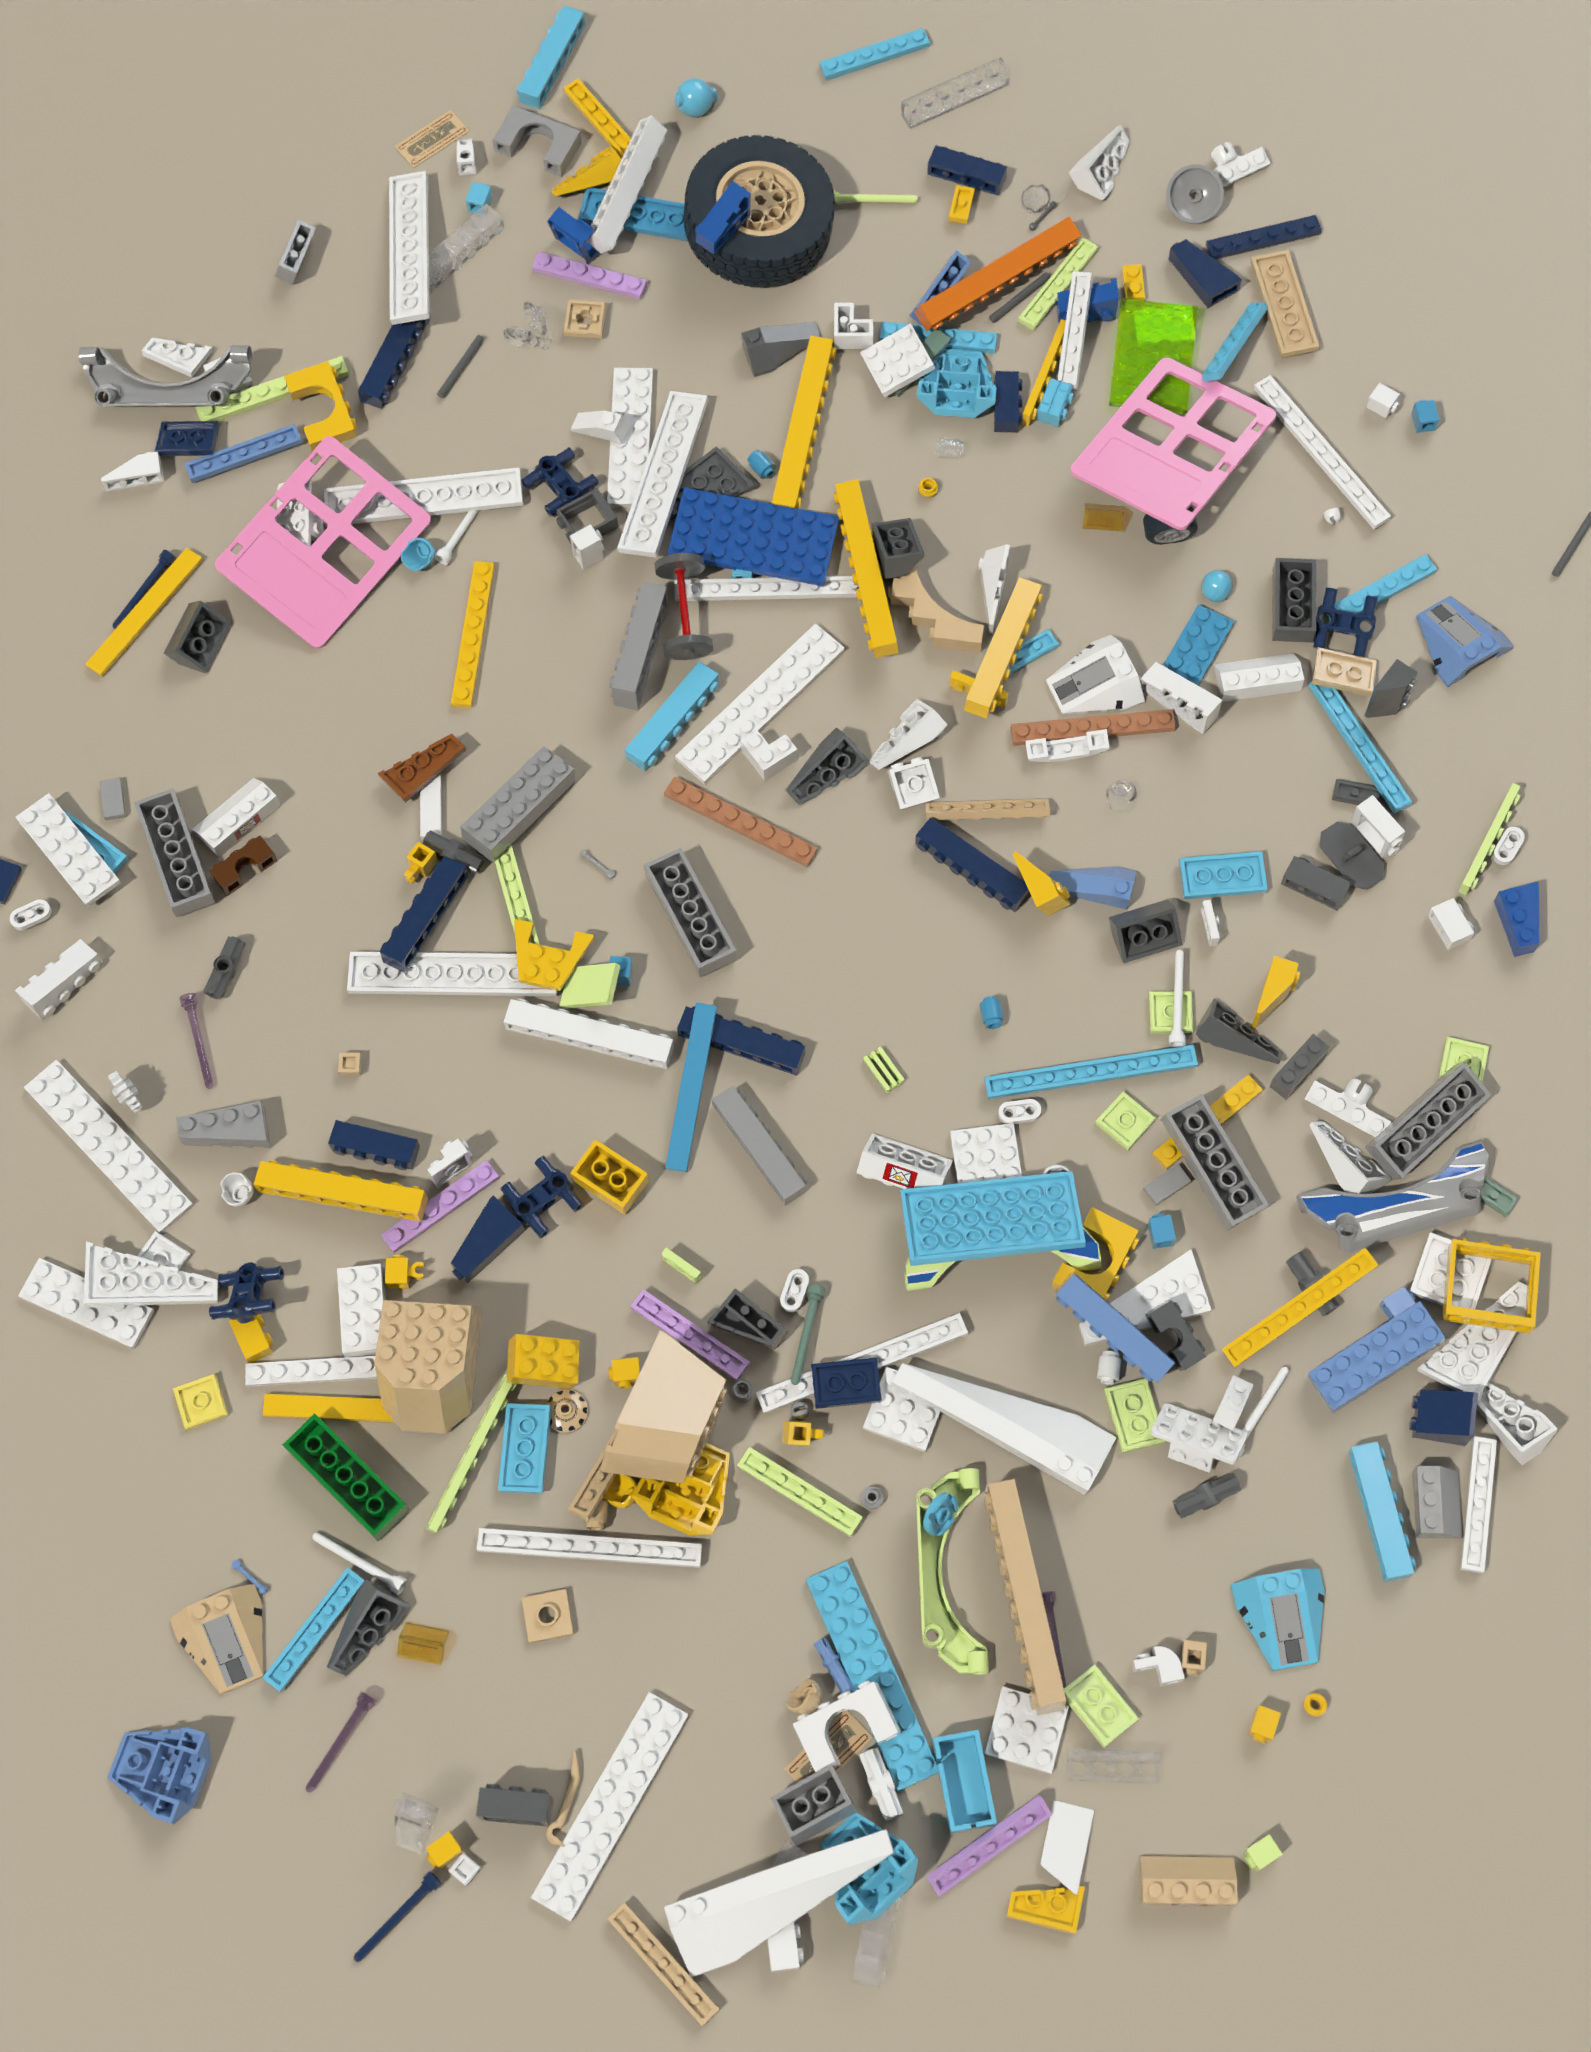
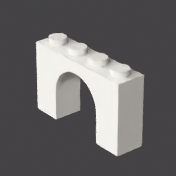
[793,1680,902,1773]

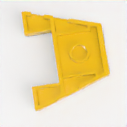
[514,919,594,991]

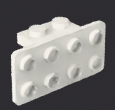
[277,479,324,547]
[1151,1403,1248,1473]

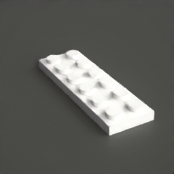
[15,793,121,907]
[18,1258,154,1349]

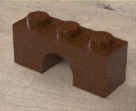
[209,835,278,896]

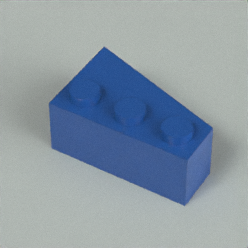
[695,181,751,254]
[1494,881,1540,957]

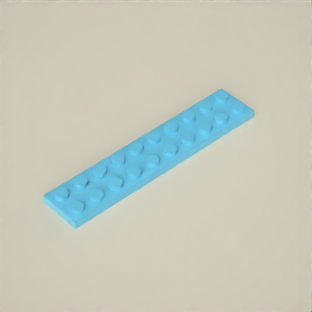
[806,1561,939,1791]

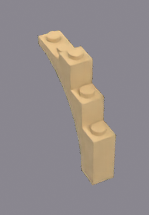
[887,565,984,653]

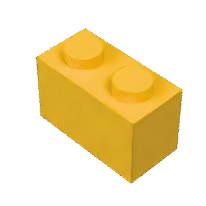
[229,1314,274,1363]

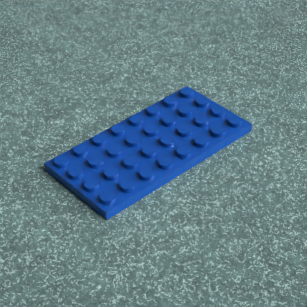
[667,487,839,587]

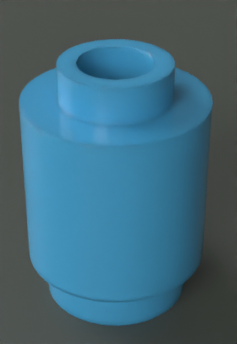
[747,450,776,479]
[979,996,1004,1029]

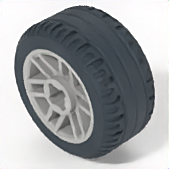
[1143,506,1197,545]

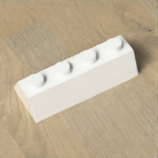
[1214,653,1304,702]

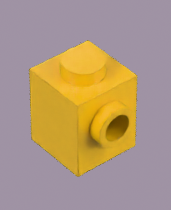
[608,1357,640,1389]

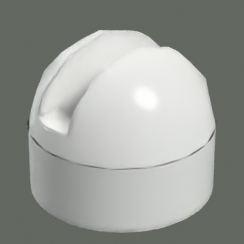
[1323,507,1341,524]

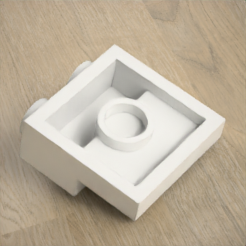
[887,757,940,810]
[427,1139,473,1189]

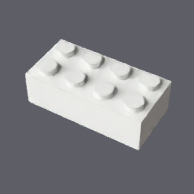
[337,1264,386,1357]

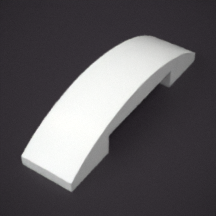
[1025,729,1110,762]

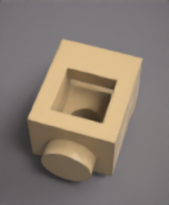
[1181,1640,1207,1676]

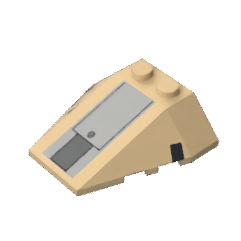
[170,1584,264,1694]

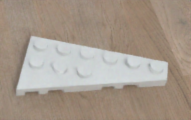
[84,1242,218,1306]
[1079,1250,1211,1346]
[1417,1281,1539,1402]

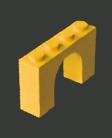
[284,361,358,452]
[1051,1207,1140,1302]

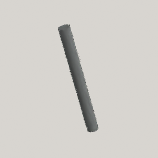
[989,272,1050,323]
[437,335,484,398]
[1552,512,1591,577]

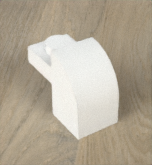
[1132,1646,1185,1686]

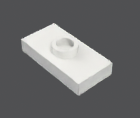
[1201,900,1220,947]

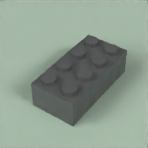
[1272,558,1316,643]

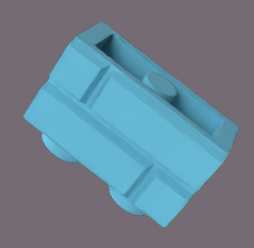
[1036,379,1074,427]

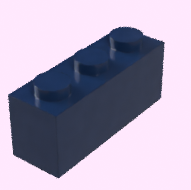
[994,371,1023,433]

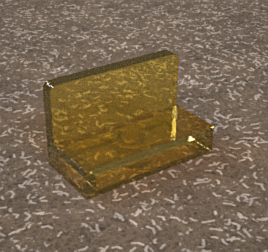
[1083,503,1124,532]
[397,1622,449,1665]

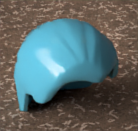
[401,538,435,571]
[1201,570,1232,602]

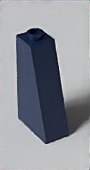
[1169,239,1242,308]
[451,1195,525,1283]

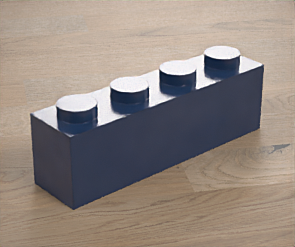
[927,145,1007,196]
[328,1120,420,1170]

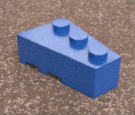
[1056,278,1119,323]

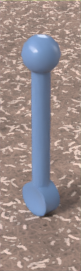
[232,1560,268,1594]

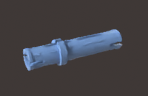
[813,1637,856,1694]

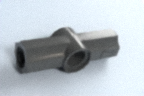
[422,830,484,875]
[203,936,246,1000]
[1286,1251,1339,1316]
[1172,1473,1242,1519]

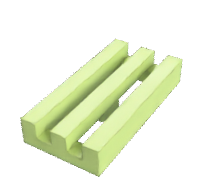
[863,1047,905,1093]
[661,1248,702,1284]

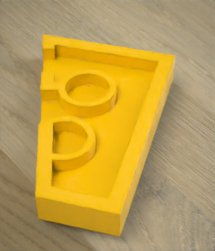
[1006,1886,1085,1934]

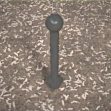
[1029,201,1057,231]

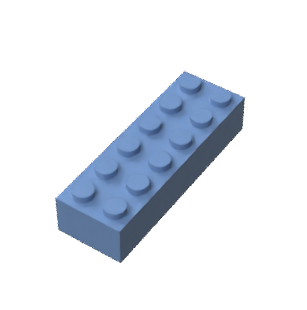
[1055,1271,1175,1383]
[1308,1301,1446,1413]

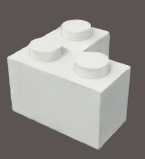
[834,303,873,349]
[740,730,798,781]

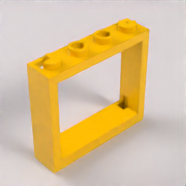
[1442,1238,1541,1334]

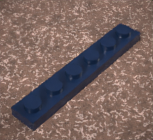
[1206,215,1322,260]

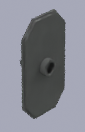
[1320,821,1384,890]

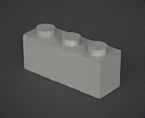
[275,220,316,284]

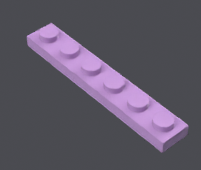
[532,252,647,300]
[381,1160,500,1253]
[630,1289,750,1381]
[926,1795,1052,1897]

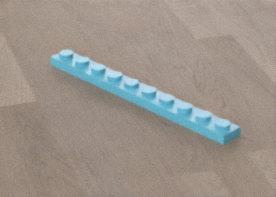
[984,1045,1198,1100]

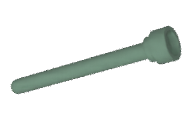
[791,1284,826,1385]

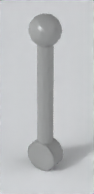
[580,850,615,879]

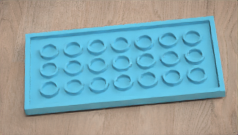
[900,1171,1086,1266]

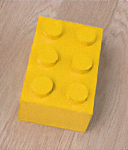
[570,1139,649,1215]
[507,1334,580,1389]

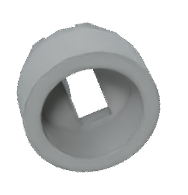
[791,1402,809,1420]

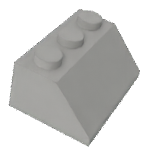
[1412,1466,1462,1539]

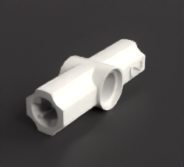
[859,1748,903,1821]

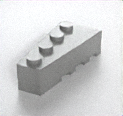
[176,1101,271,1148]

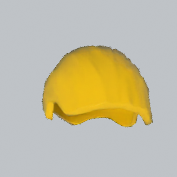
[603,1474,637,1508]

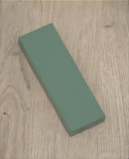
[1477,1177,1519,1217]

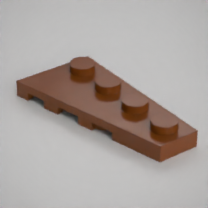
[378,734,466,803]

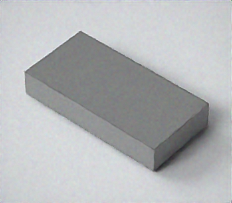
[100,777,126,820]
[1143,1164,1191,1206]

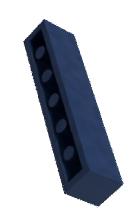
[358,318,430,409]
[915,817,1030,912]
[380,856,468,973]
[677,1006,805,1076]

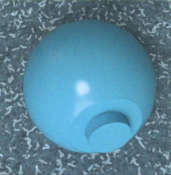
[674,78,717,117]

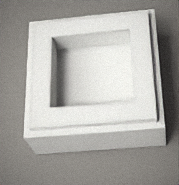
[448,1852,481,1886]

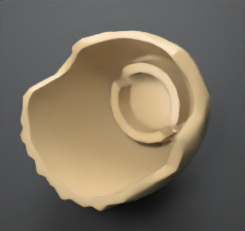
[786,1679,822,1715]

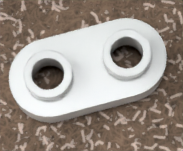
[1493,827,1525,865]
[10,899,52,930]
[998,1099,1041,1124]
[780,1269,809,1312]

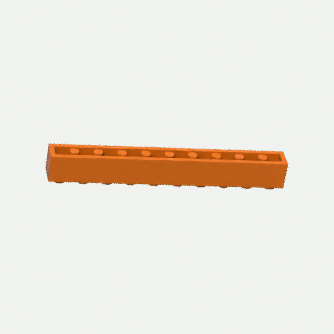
[914,216,1082,331]

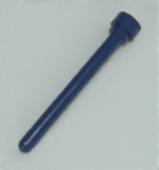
[112,549,177,629]
[353,1870,442,1962]

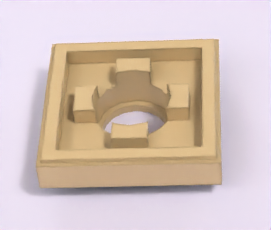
[563,300,606,339]
[522,1589,574,1644]

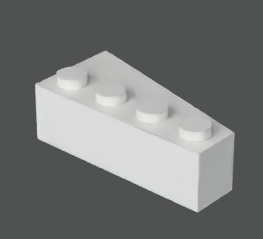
[1140,662,1222,735]
[15,939,103,1020]

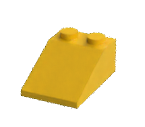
[1012,851,1071,916]
[1252,956,1300,1028]

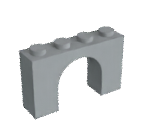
[493,105,582,177]

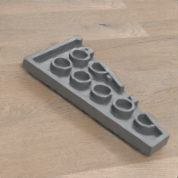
[626,446,755,520]

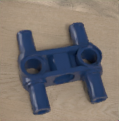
[521,447,599,517]
[1313,588,1378,658]
[500,1156,584,1238]
[209,1262,284,1324]

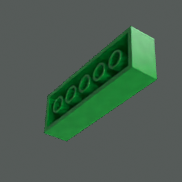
[282,1413,410,1541]

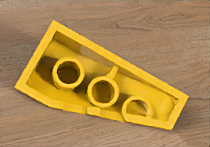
[550,145,621,196]

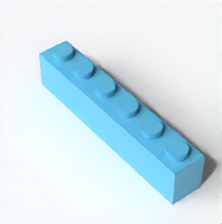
[517,5,585,109]
[625,661,720,771]
[1348,1442,1416,1582]

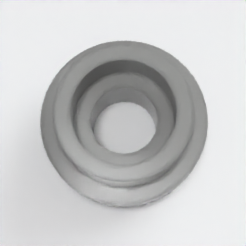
[731,1380,753,1402]
[861,1487,883,1509]

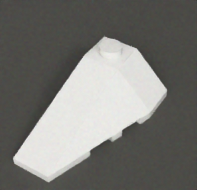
[1069,125,1130,200]
[978,544,1010,634]
[869,699,948,770]
[1309,1121,1391,1194]
[1477,1383,1558,1466]

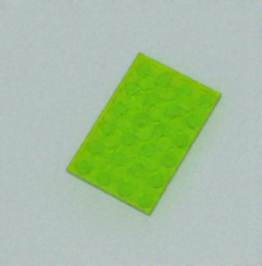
[1109,298,1198,414]

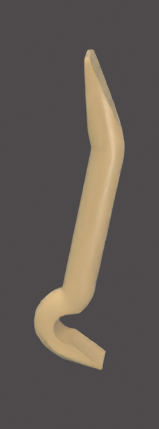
[546,1751,580,1847]

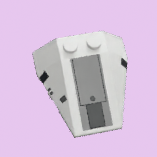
[1046,635,1145,715]

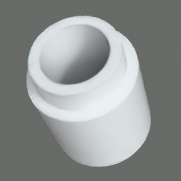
[1097,1351,1121,1385]

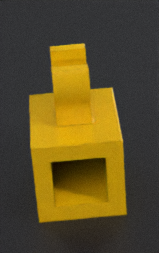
[404,841,438,884]
[385,1255,425,1289]
[782,1420,824,1445]

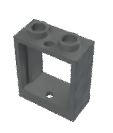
[556,488,619,544]

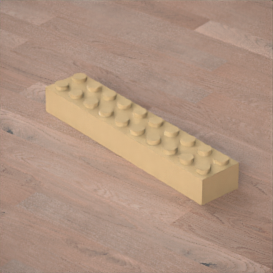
[984,1479,1066,1716]

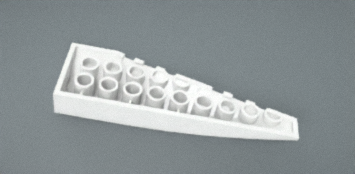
[891,1363,1117,1495]
[664,1830,894,1977]

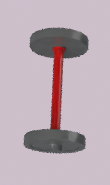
[654,553,713,660]

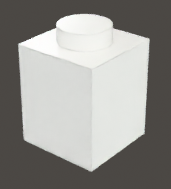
[1366,383,1400,419]

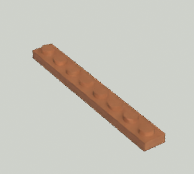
[1011,709,1175,746]
[664,777,817,868]

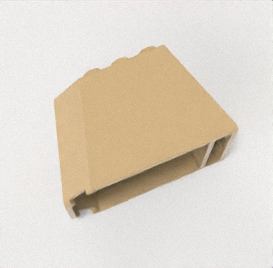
[375,1300,483,1434]
[600,1330,727,1483]

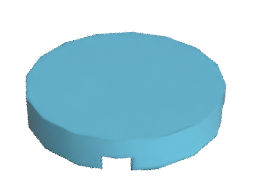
[923,1492,958,1536]

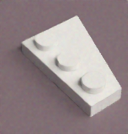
[141,338,213,378]

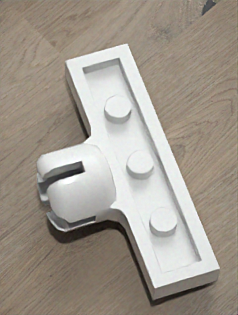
[1211,142,1271,187]
[1305,1078,1391,1138]

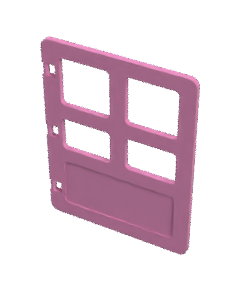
[1071,358,1276,530]
[215,436,430,649]

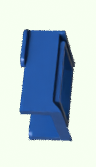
[547,207,598,264]

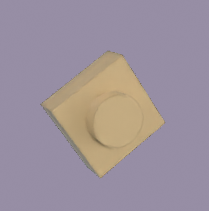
[338,1053,362,1075]

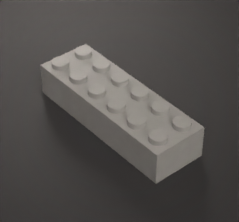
[609,581,669,710]
[460,746,575,862]
[134,788,215,917]
[644,848,737,977]
[1365,1062,1492,1180]
[1160,1094,1269,1231]

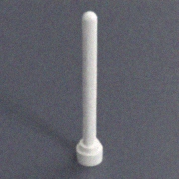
[434,510,478,565]
[1168,950,1186,1047]
[1238,1367,1289,1459]
[312,1533,407,1595]

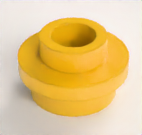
[918,478,938,497]
[1304,1693,1327,1717]

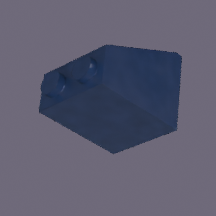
[1409,1389,1478,1446]

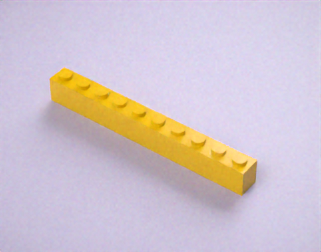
[772,336,836,509]
[833,479,899,658]

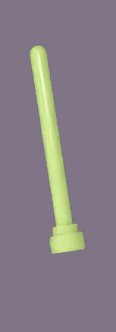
[834,190,918,204]

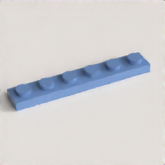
[184,424,302,483]

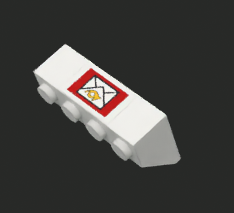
[192,778,281,858]
[857,1133,953,1189]

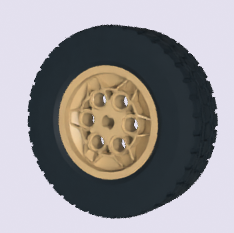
[683,135,835,288]

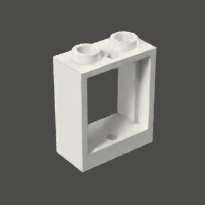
[1350,795,1405,860]

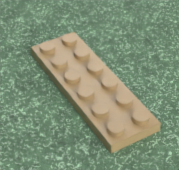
[1250,250,1319,358]

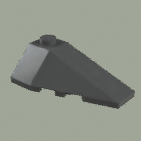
[741,322,821,377]
[785,727,869,805]
[1196,998,1283,1064]
[327,1579,411,1676]

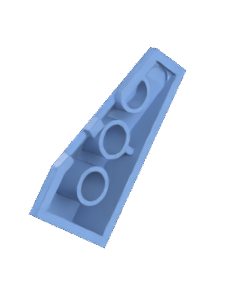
[1050,866,1137,910]

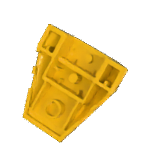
[632,1443,730,1536]

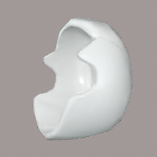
[220,1172,254,1207]

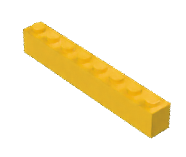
[964,577,1043,719]
[253,1160,429,1222]

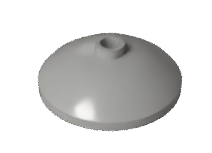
[1166,164,1224,224]

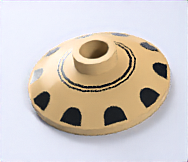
[545,1389,588,1433]

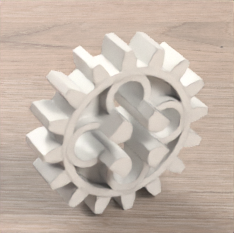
[108,1071,143,1113]

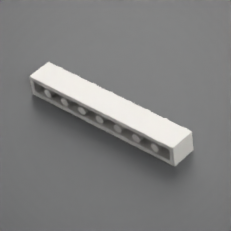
[587,115,667,253]
[504,999,674,1069]

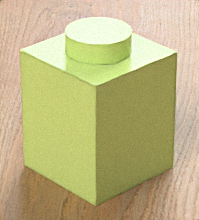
[1243,1834,1283,1871]

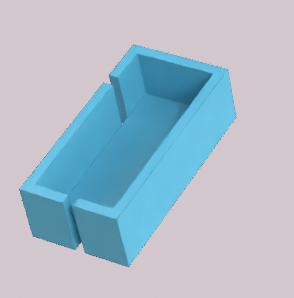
[932,1730,997,1834]

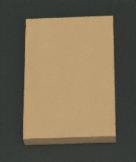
[1312,647,1377,697]

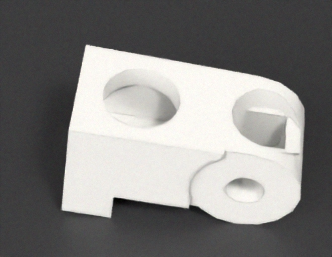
[457,139,476,176]

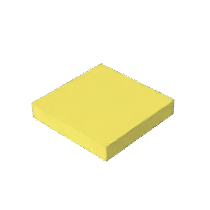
[173,1374,229,1431]

